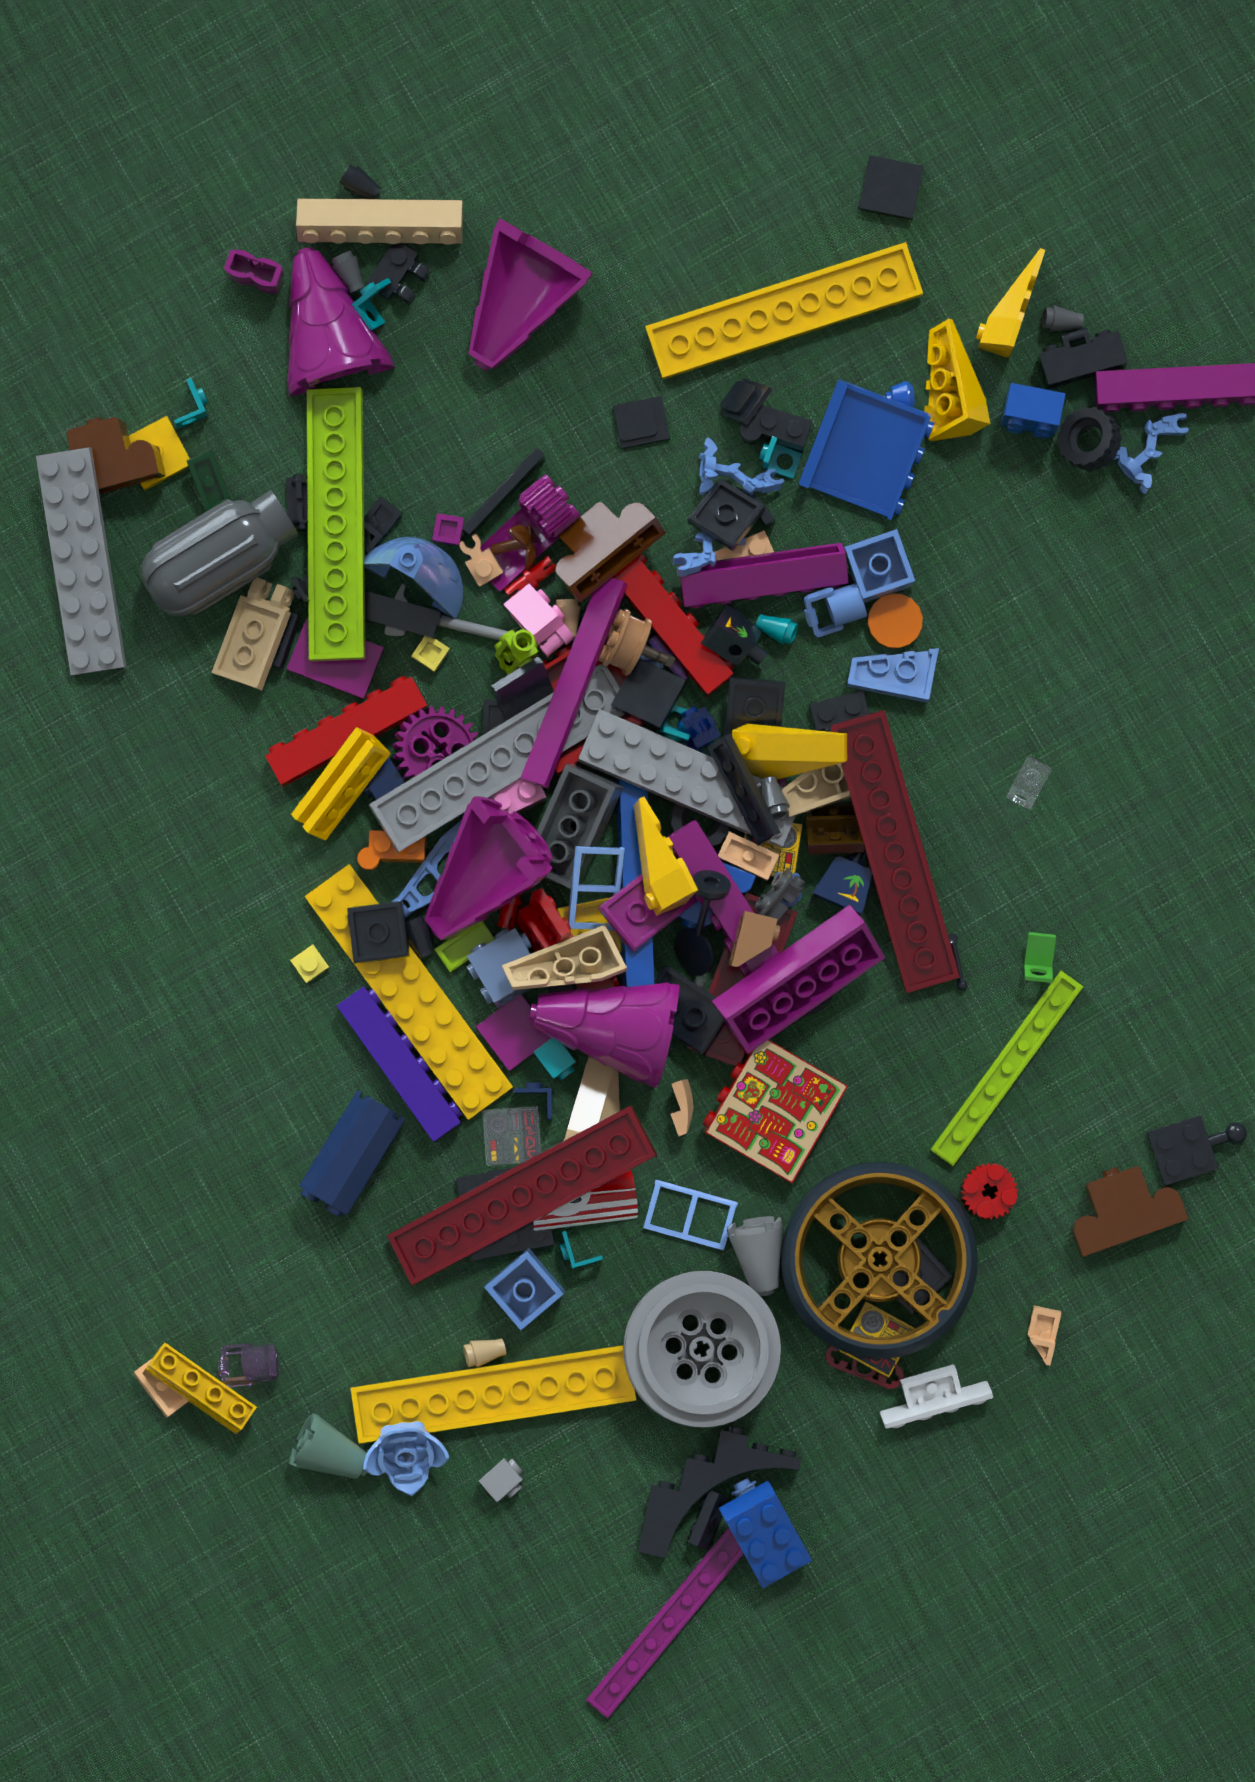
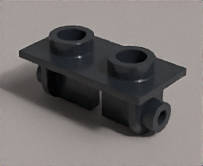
[286,474,308,532]

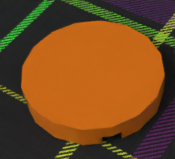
[868,593,923,649]

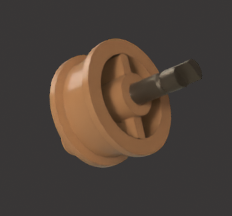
[598,609,675,676]

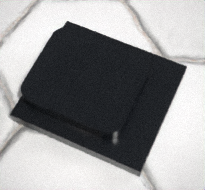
[719,379,772,425]
[613,396,670,449]

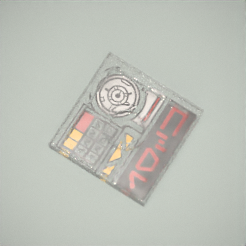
[482,1106,541,1166]

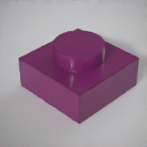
[432,513,465,546]

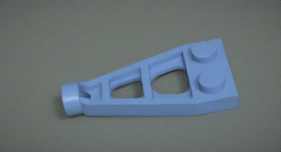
[392,820,462,919]

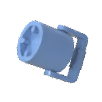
[804,583,867,637]

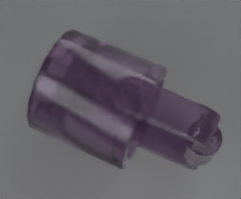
[218,1343,279,1387]

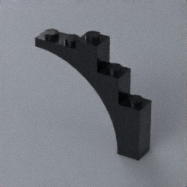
[638,1426,802,1558]

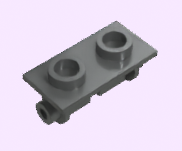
[755,867,805,922]

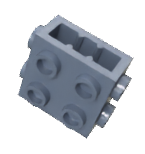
[466,928,532,1008]

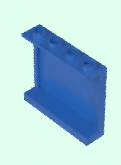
[799,379,935,520]

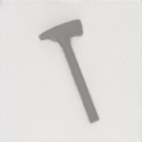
[385,584,509,640]

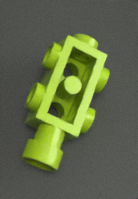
[494,628,538,675]

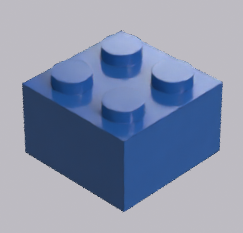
[1000,383,1066,439]

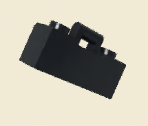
[1037,328,1128,390]

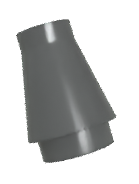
[331,251,365,294]
[1041,305,1084,332]
[760,776,790,820]

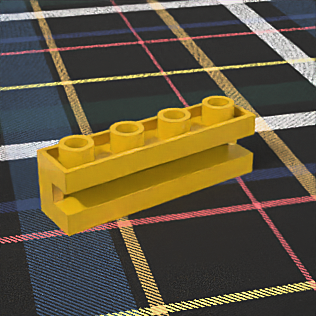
[291,727,391,841]
[145,1343,257,1434]

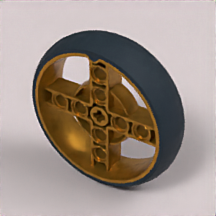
[781,1162,978,1359]

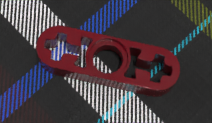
[826,1346,904,1389]

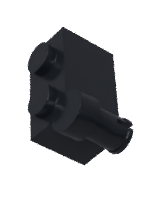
[740,405,812,453]

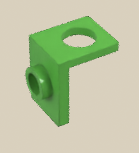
[1024,932,1056,983]

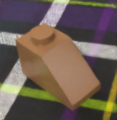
[728,911,780,967]

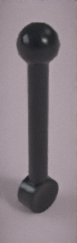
[948,933,968,991]

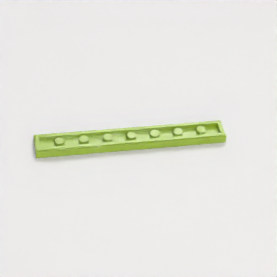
[930,971,1083,1167]

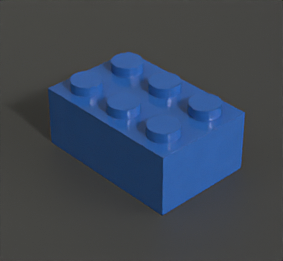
[719,1481,812,1588]

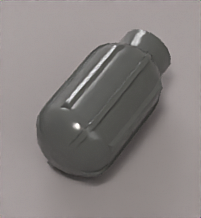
[141,490,299,616]

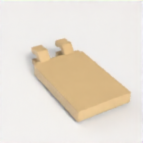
[211,577,294,690]

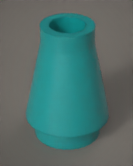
[756,614,798,645]

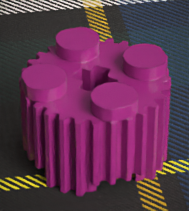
[518,474,580,540]

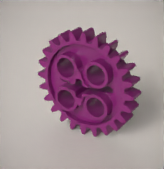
[392,706,478,780]

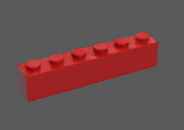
[612,553,734,698]
[265,676,428,787]

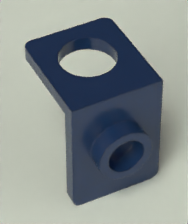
[514,1083,552,1121]

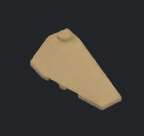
[502,925,627,990]
[564,1057,620,1141]

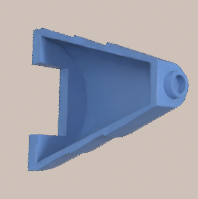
[364,537,463,619]

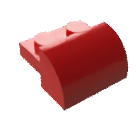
[516,888,574,952]

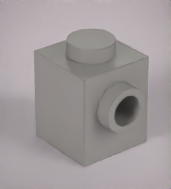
[479,1458,523,1502]

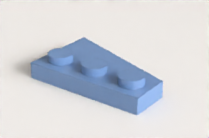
[847,648,939,703]

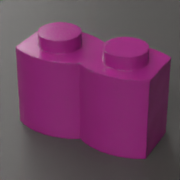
[224,250,285,294]

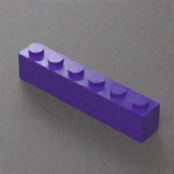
[336,986,462,1143]

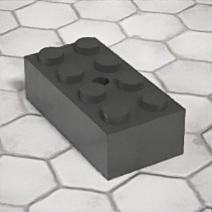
[537,764,623,889]

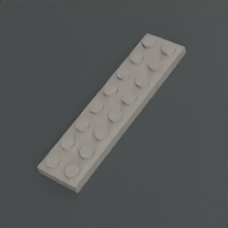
[36,447,127,675]
[577,709,796,848]

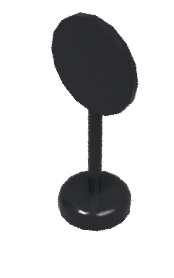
[674,870,731,976]

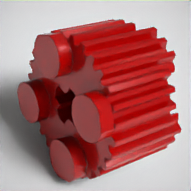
[960,1163,1018,1220]

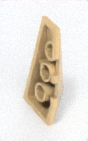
[782,763,850,817]

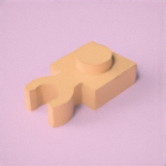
[460,534,503,586]

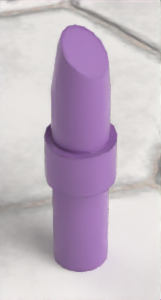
[648,635,688,679]

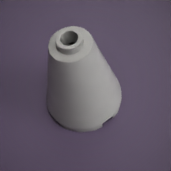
[727,1216,783,1296]

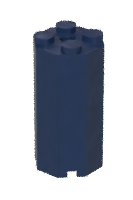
[299,1090,406,1217]

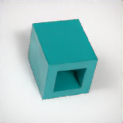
[534,1038,576,1080]

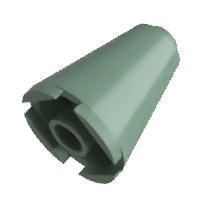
[289,1413,367,1479]

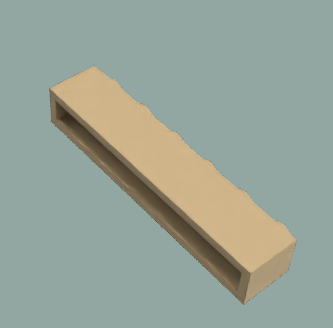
[296,199,463,245]

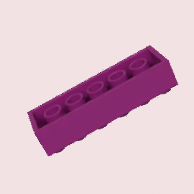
[712,905,885,1054]

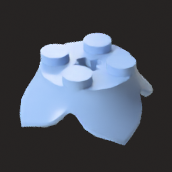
[363,1421,449,1496]

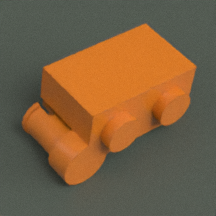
[357,830,427,870]

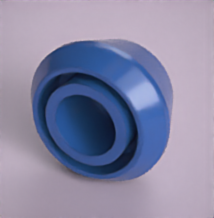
[885,381,915,407]

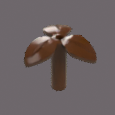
[491,525,537,570]

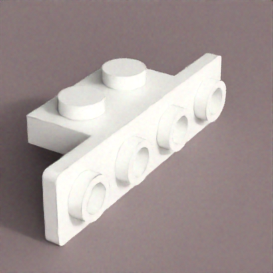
[880,1364,993,1429]

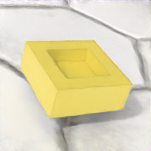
[411,637,450,673]
[290,945,330,983]

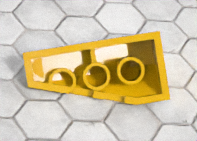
[976,248,1045,358]
[924,319,991,441]
[732,724,847,780]
[633,797,698,916]

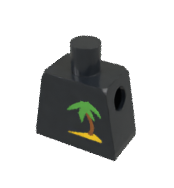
[701,603,768,666]

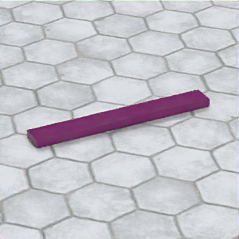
[520,578,627,788]
[586,1527,744,1719]

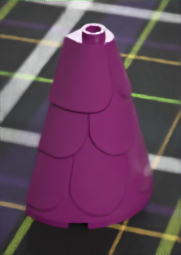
[469,218,593,371]
[287,247,395,397]
[425,796,553,940]
[528,983,679,1088]

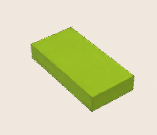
[435,921,495,973]

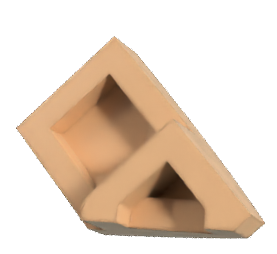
[671,1079,694,1136]
[1028,1305,1061,1366]

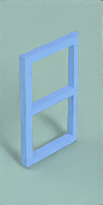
[568,846,625,931]
[643,1180,738,1250]

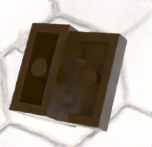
[805,802,864,855]

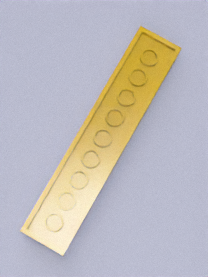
[645,242,923,380]
[305,864,514,1120]
[351,1345,636,1443]

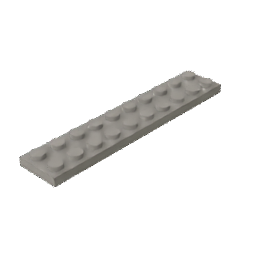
[369,664,625,853]

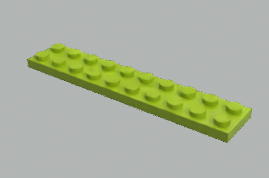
[307,387,366,662]

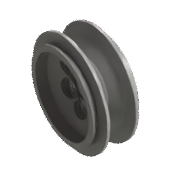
[623,1271,781,1427]

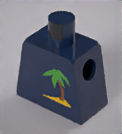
[812,849,872,916]

